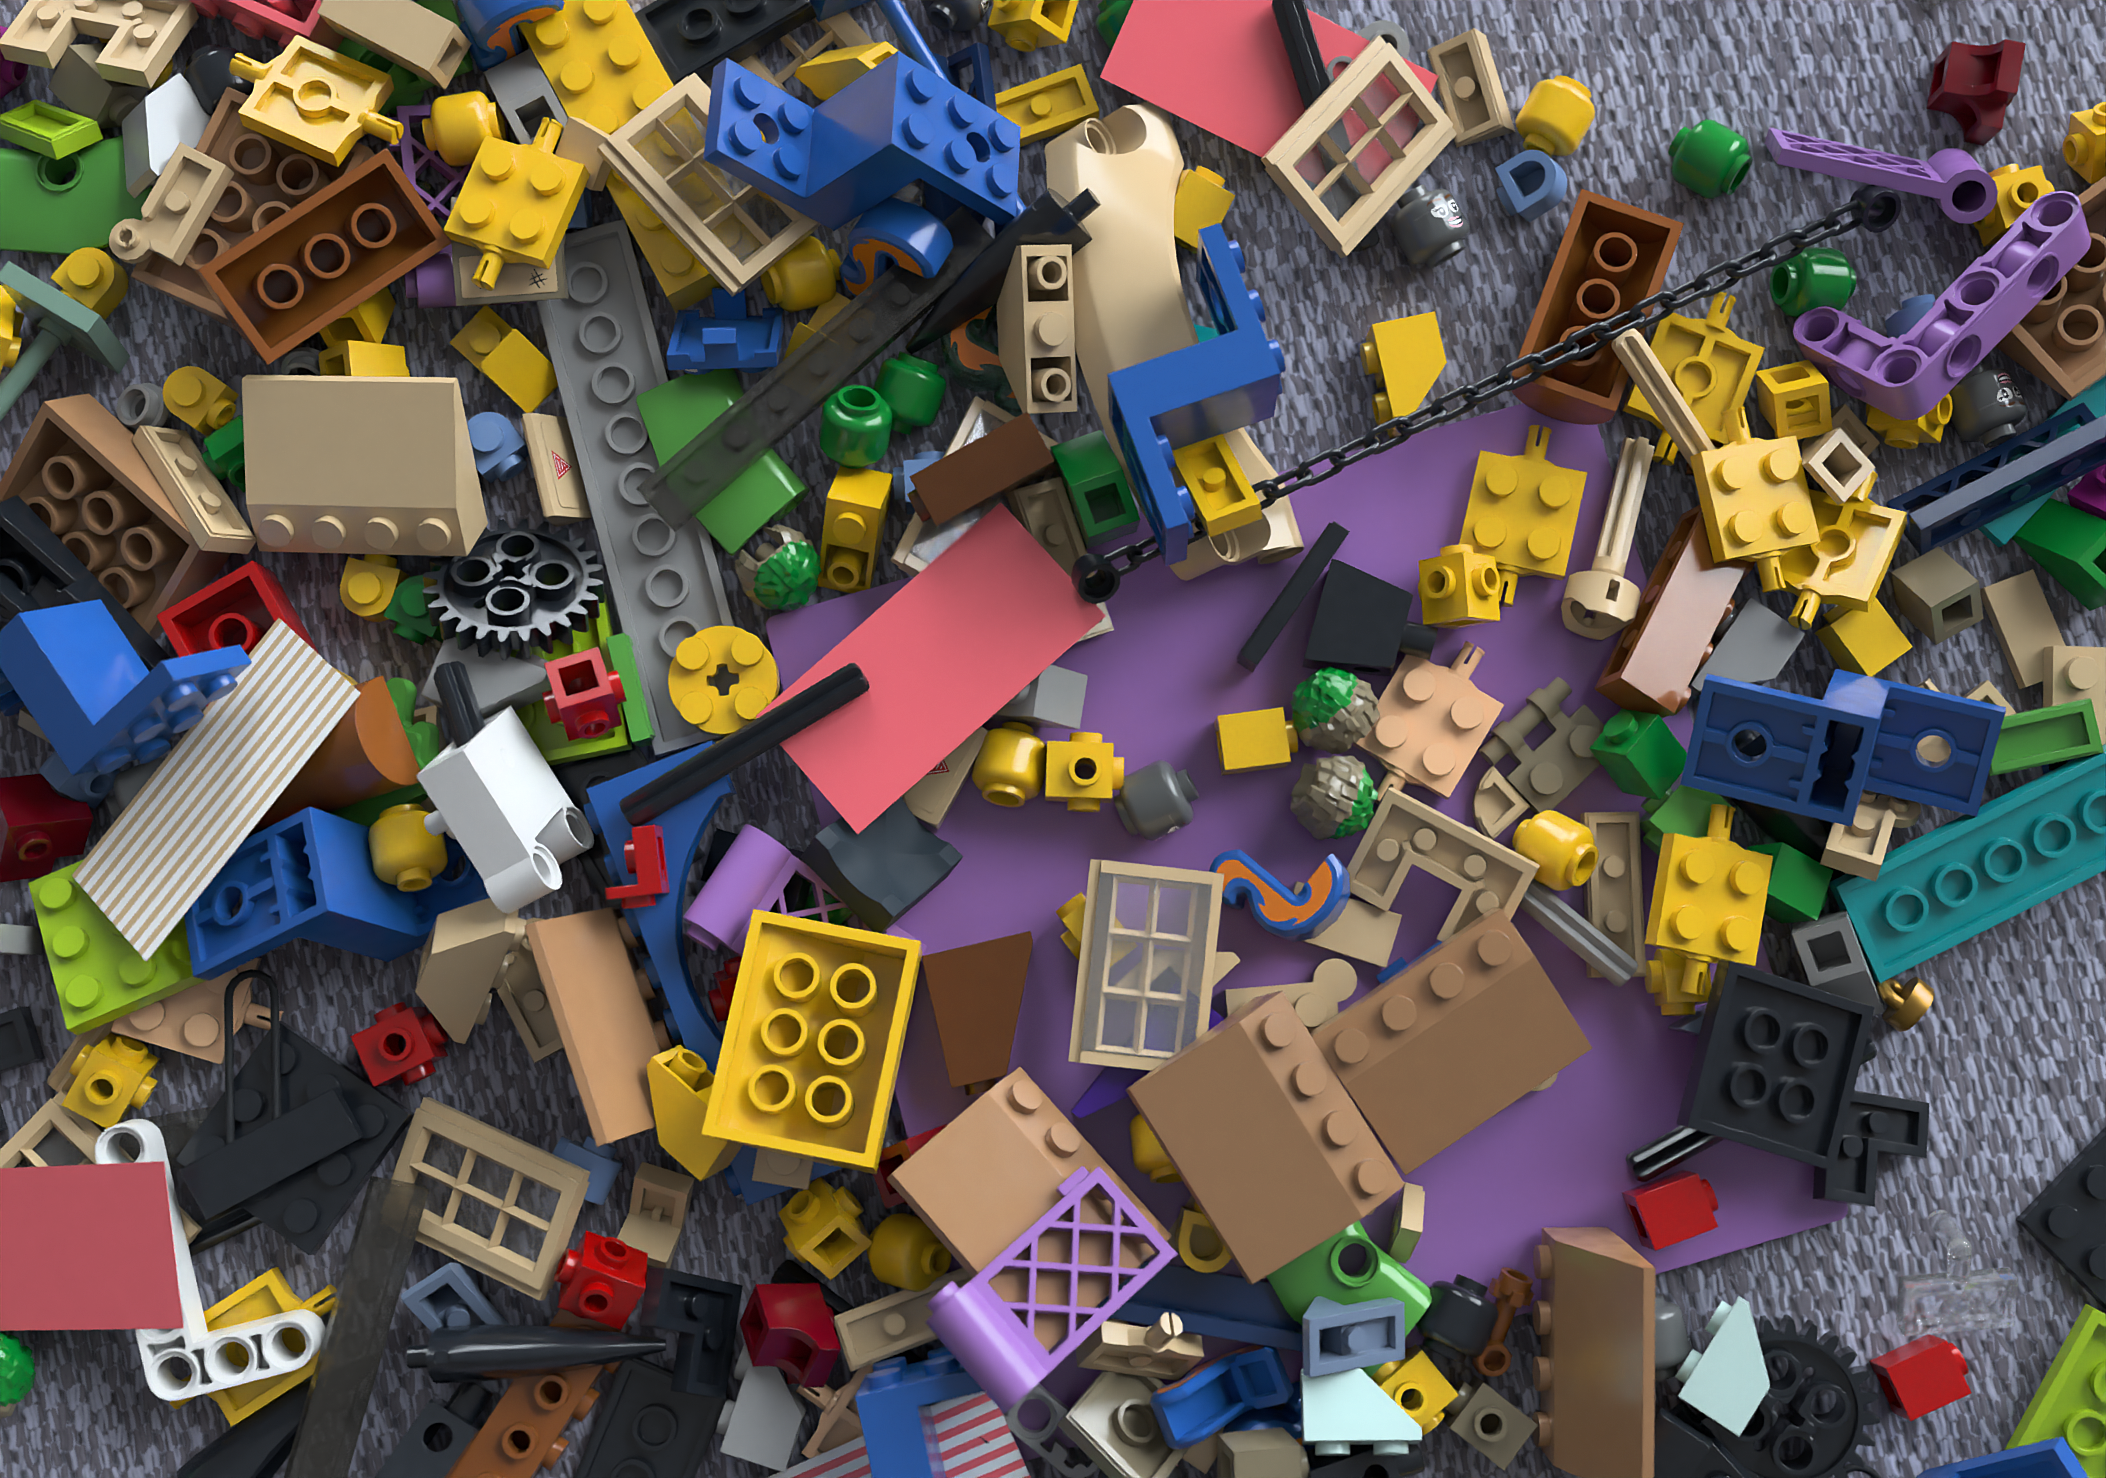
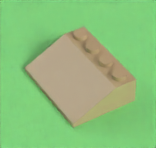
[242,375,488,556]

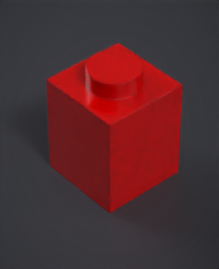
[1622,1170,1719,1251]
[1869,1334,1971,1421]

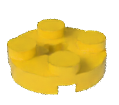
[668,626,780,736]

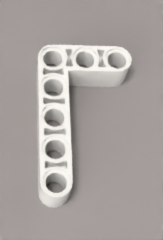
[95,1119,326,1401]

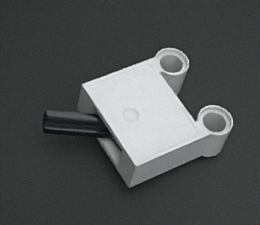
[416,661,594,914]

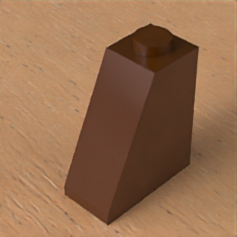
[907,411,1056,528]
[922,931,1033,1096]

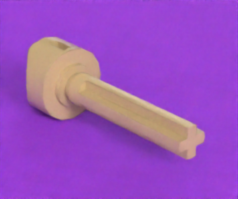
[1561,436,1655,640]

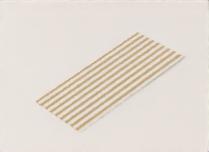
[72,618,361,962]

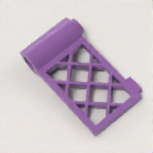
[387,103,528,309]
[1765,128,1998,224]
[683,824,927,958]
[925,1165,1177,1414]

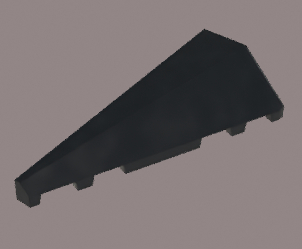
[0,494,172,672]

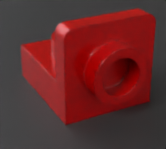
[605,825,670,909]

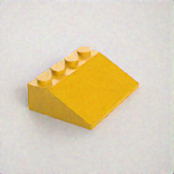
[702,909,922,1174]

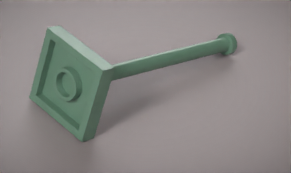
[0,261,130,422]

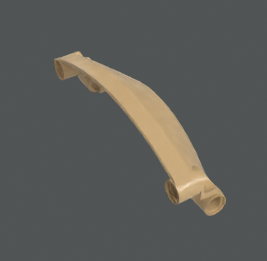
[1044,101,1304,581]

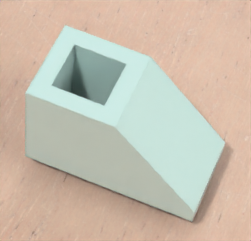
[1675,1296,1770,1436]
[1300,1368,1422,1456]

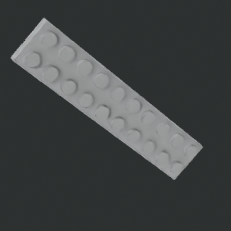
[536,219,739,757]

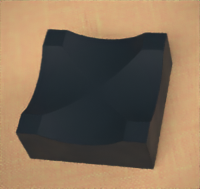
[800,796,963,934]

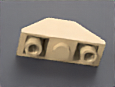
[997,244,1077,414]
[415,898,526,1044]

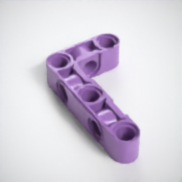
[1793,191,2091,420]

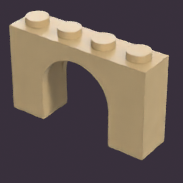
[317,0,471,90]

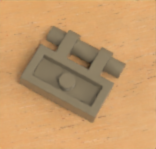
[1479,677,1605,815]

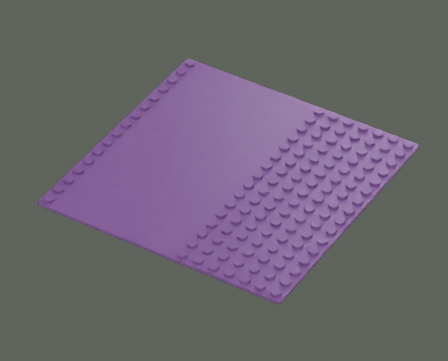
[766,403,1848,1462]

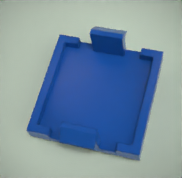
[666,288,785,375]

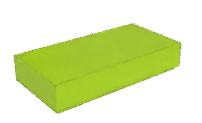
[0,99,103,160]

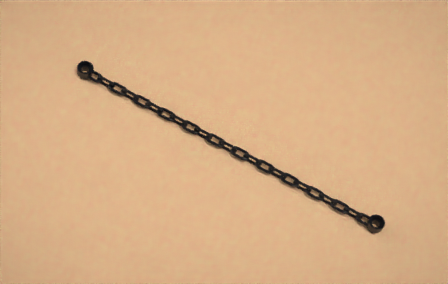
[1071,184,1901,604]

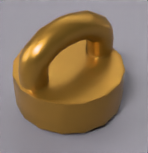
[1876,977,1935,1032]

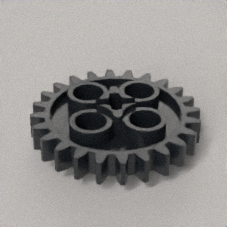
[422,518,605,660]
[1696,1315,1880,1478]

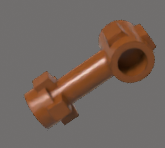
[1472,1267,1534,1377]

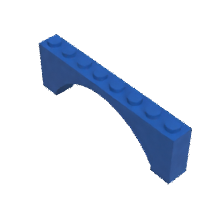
[584,741,842,1206]

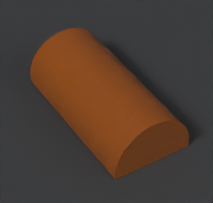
[197,148,452,365]
[1512,189,1684,425]
[244,675,420,840]

